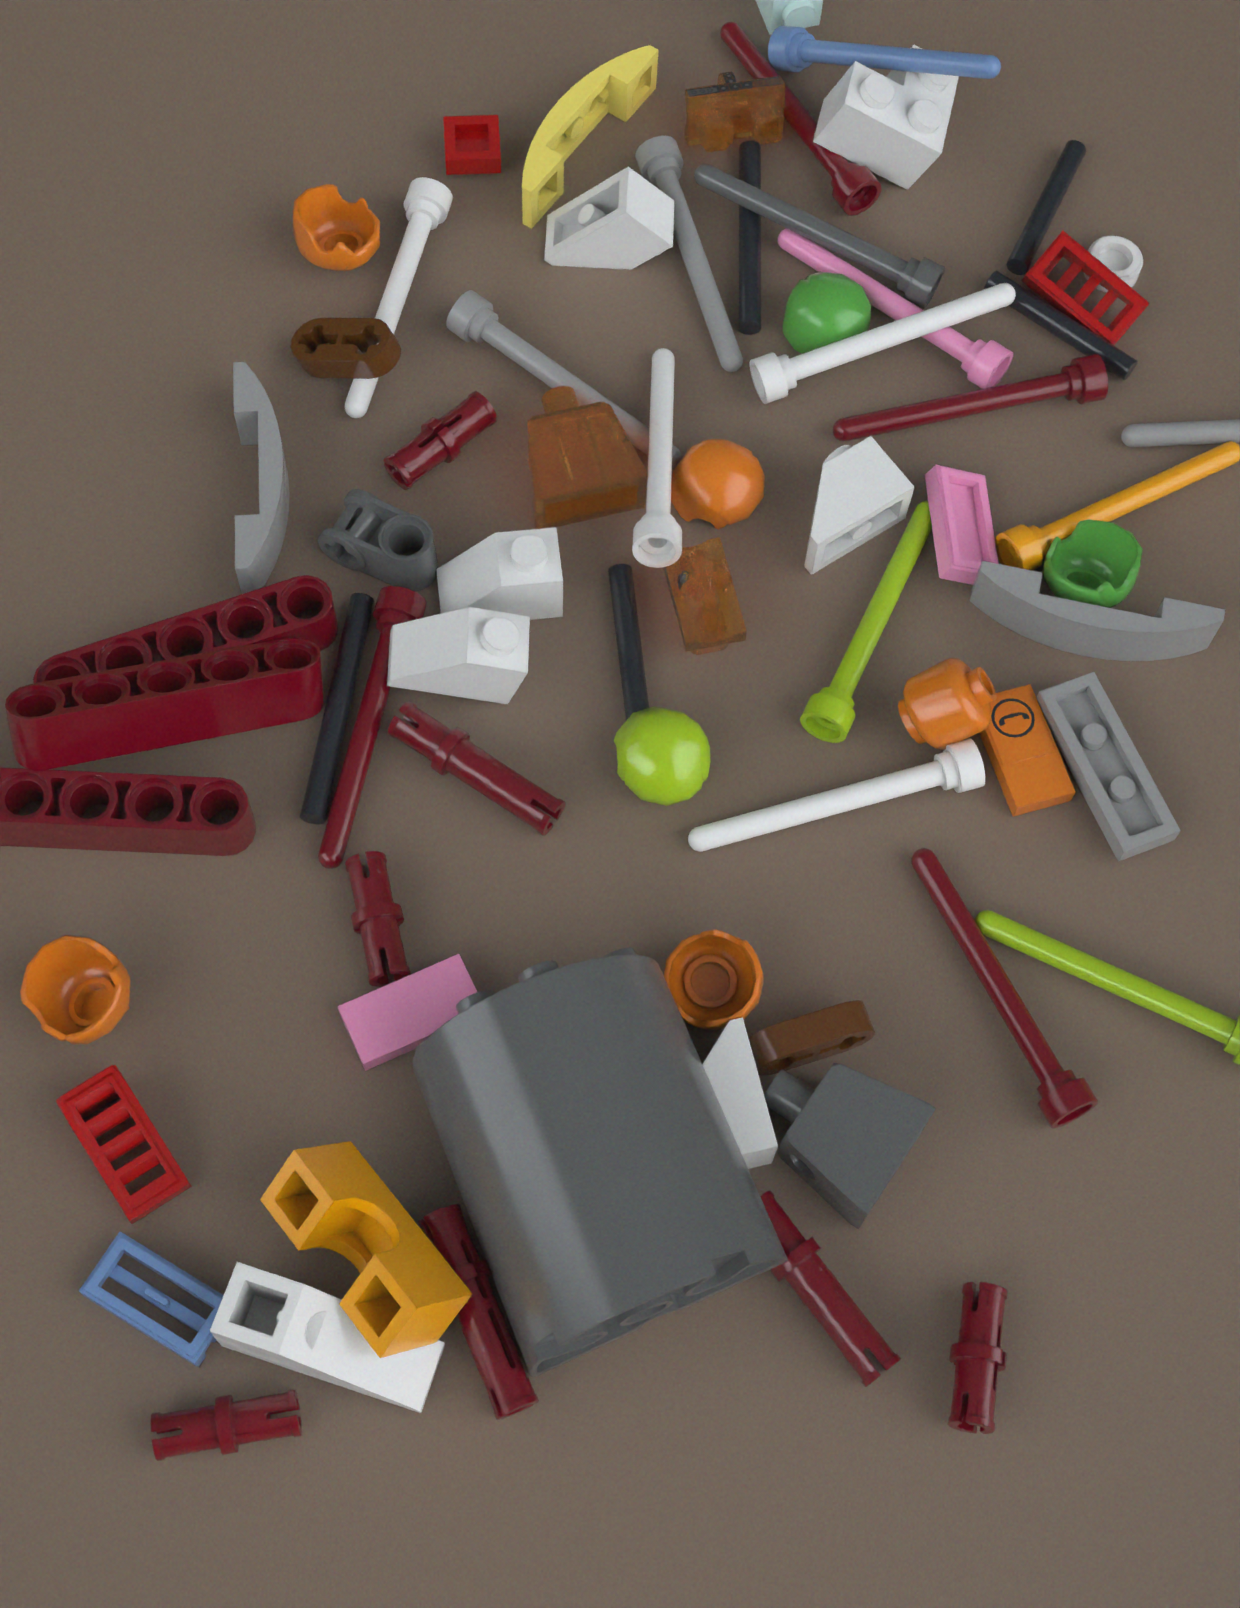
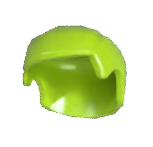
[614,706,710,806]

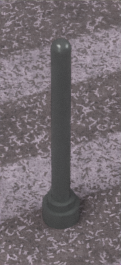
[694,164,945,309]

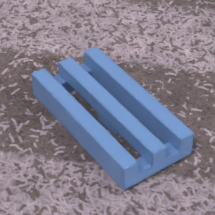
[79,1231,224,1368]

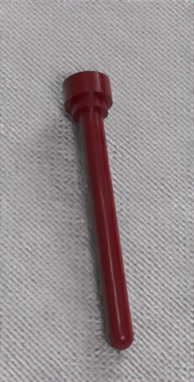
[720,22,882,216]
[832,354,1108,441]
[318,586,427,869]
[911,848,1098,1128]

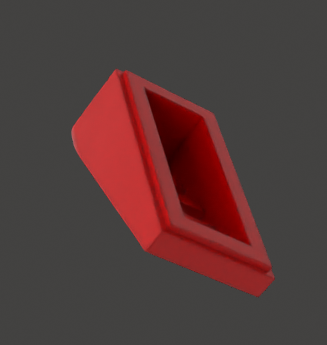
[1021,230,1150,345]
[56,1065,192,1224]

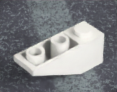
[210,1262,445,1413]

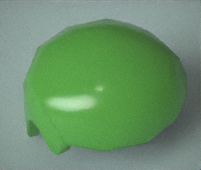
[782,272,871,354]
[1043,519,1143,608]

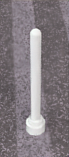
[344,177,453,418]
[750,283,1016,404]
[632,348,682,568]
[688,738,985,852]

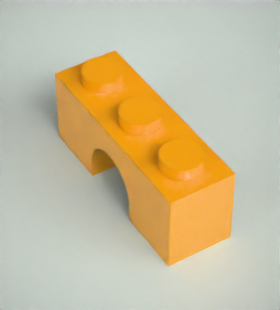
[260,1141,472,1358]

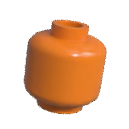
[898,657,997,750]

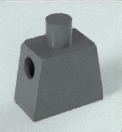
[764,1063,936,1229]

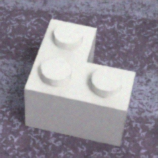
[813,44,959,190]

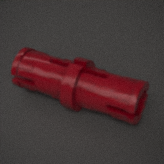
[383,391,497,490]
[345,851,411,987]
[948,1282,1008,1434]
[150,1389,302,1461]

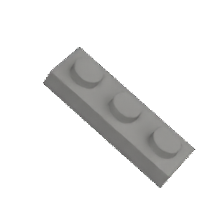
[1036,672,1181,862]

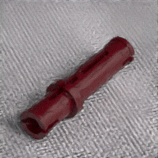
[387,701,566,836]
[760,1190,901,1387]
[418,1204,539,1420]

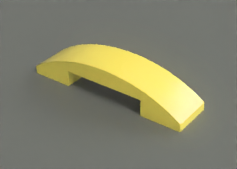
[522,45,659,229]

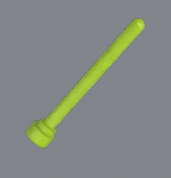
[800,501,932,743]
[975,910,1240,1065]

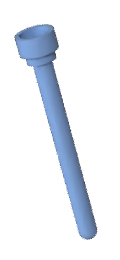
[768,26,1001,79]

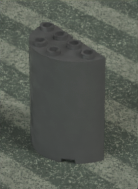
[412,947,788,1377]

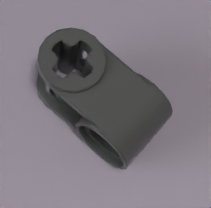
[318,489,438,592]

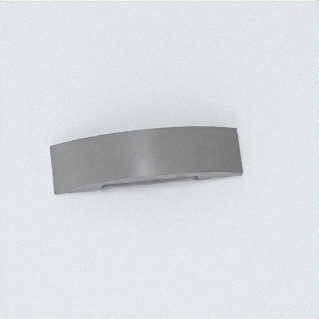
[233,362,290,594]
[969,561,1225,661]

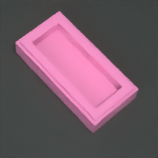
[924,465,999,585]
[337,954,477,1071]

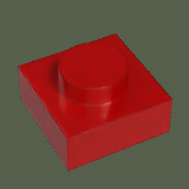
[443,115,501,175]

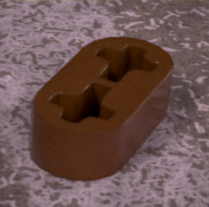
[290,318,401,379]
[749,1000,875,1076]

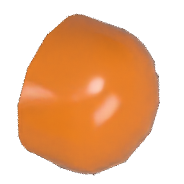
[293,184,380,271]
[671,439,765,529]
[663,929,764,1031]
[20,935,130,1045]

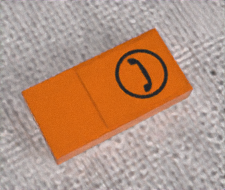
[979,684,1076,817]

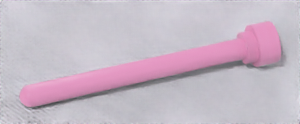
[778,228,1013,389]

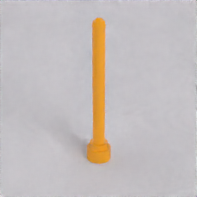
[995,441,1240,571]

